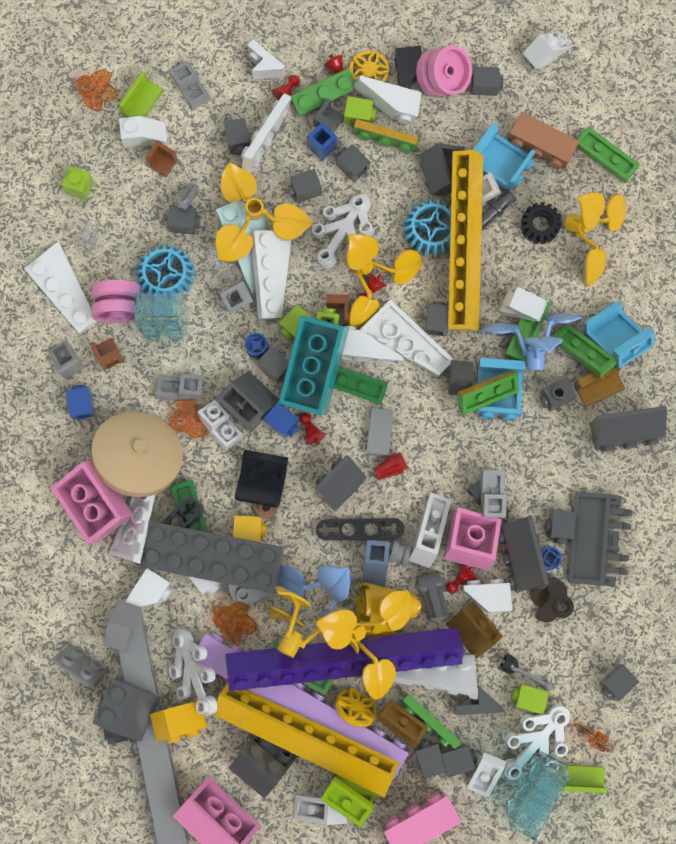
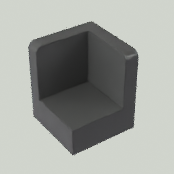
[313,99,344,133]

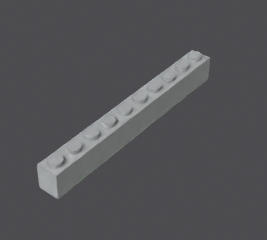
[114,611,190,844]

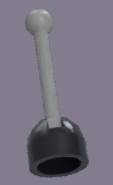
[499,653,553,691]

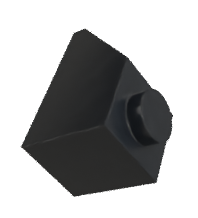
[394,45,423,89]

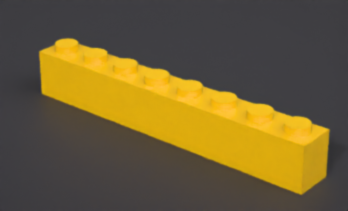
[448,150,483,332]
[213,683,400,798]

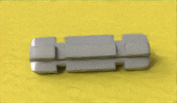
[176,183,199,210]

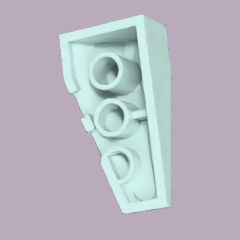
[216,201,267,294]

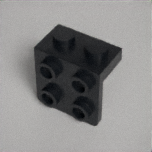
[234,450,289,508]

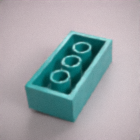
[279,315,349,415]

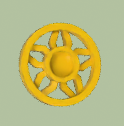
[349,51,389,82]
[335,688,377,727]

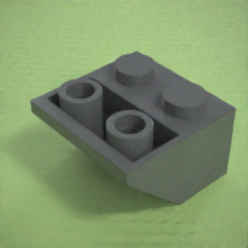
[216,371,279,433]
[315,455,366,512]
[228,735,298,799]

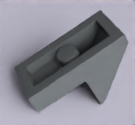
[454,685,503,715]

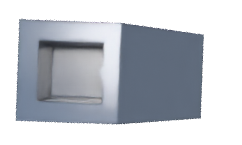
[362,540,390,587]

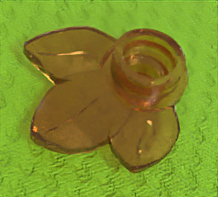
[76,70,118,111]
[170,399,209,438]
[213,602,257,647]
[573,723,611,753]

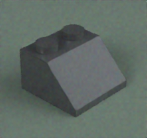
[419,143,465,196]
[92,678,160,741]

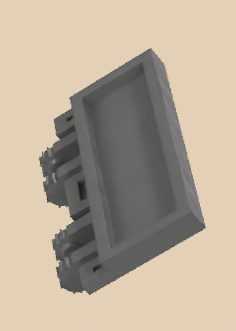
[568,492,633,587]

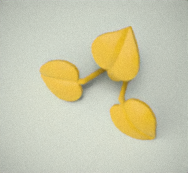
[215,163,312,262]
[564,192,626,286]
[346,234,423,329]
[268,585,359,658]
[315,589,412,700]

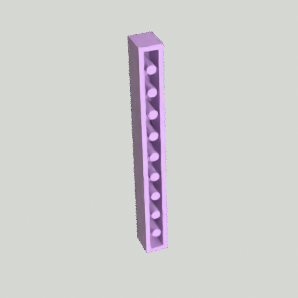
[192,632,409,778]

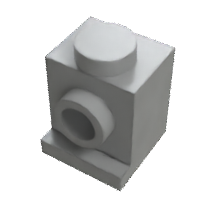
[218,280,254,313]

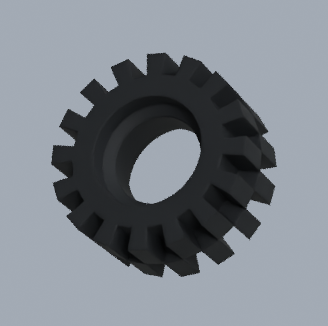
[520,202,562,244]

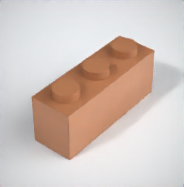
[507,112,579,170]

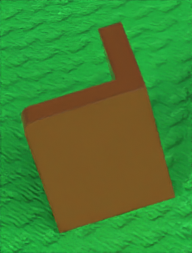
[145,141,178,177]
[327,294,349,326]
[89,338,124,371]

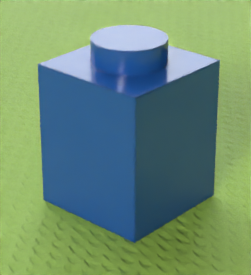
[306,122,337,161]
[66,385,96,420]
[263,402,299,439]

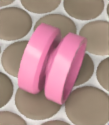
[416,46,472,97]
[91,280,141,323]

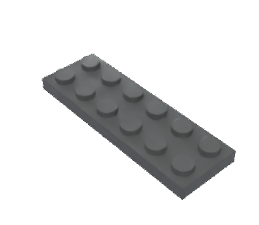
[140,521,284,593]

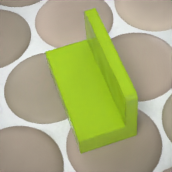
[119,71,163,117]
[556,765,607,793]

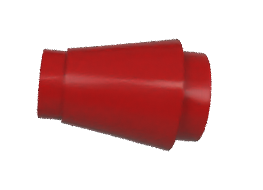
[373,452,408,480]

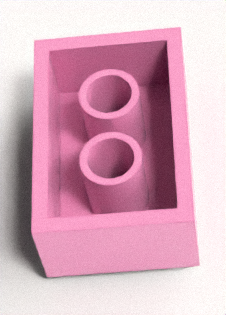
[51,460,134,544]
[172,777,260,844]
[382,791,461,844]

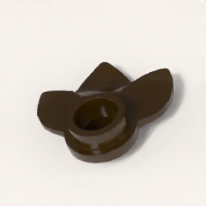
[530,577,574,622]

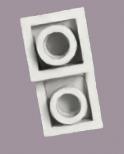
[197,400,243,451]

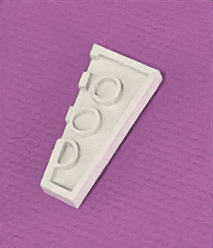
[241,93,291,173]
[250,230,291,320]
[24,241,97,335]
[360,299,454,377]
[109,495,155,564]
[394,655,478,700]

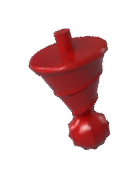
[324,54,344,74]
[272,75,300,101]
[357,273,386,298]
[299,412,326,445]
[446,564,478,594]

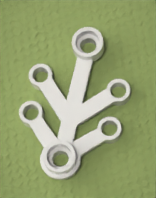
[312,194,374,269]
[168,629,217,716]
[502,705,570,780]

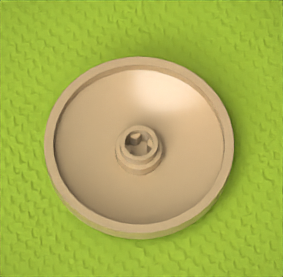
[91,412,183,497]

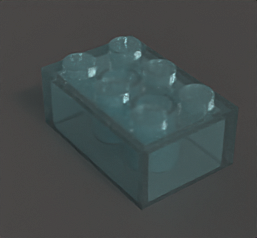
[135,293,188,340]
[506,751,570,841]

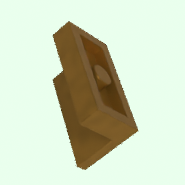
[574,366,625,407]
[446,601,503,659]
[377,699,429,748]

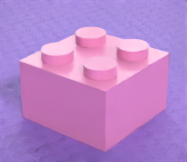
[444,507,502,571]

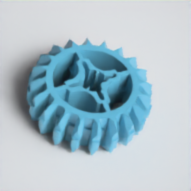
[403,198,451,258]
[135,243,195,303]

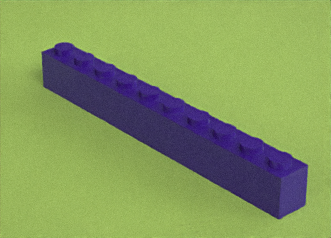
[225,627,464,691]

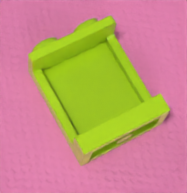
[320,773,378,828]

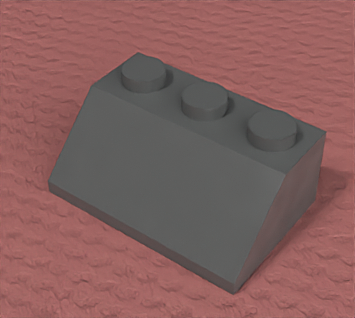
[590,406,667,452]
[499,516,549,593]

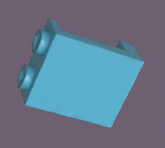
[473,123,536,191]
[584,301,655,369]
[475,358,525,421]

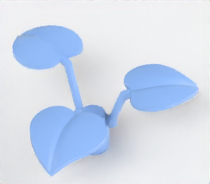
[478,313,582,370]
[278,565,352,618]

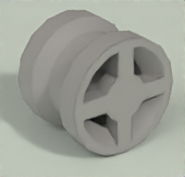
[388,540,412,567]

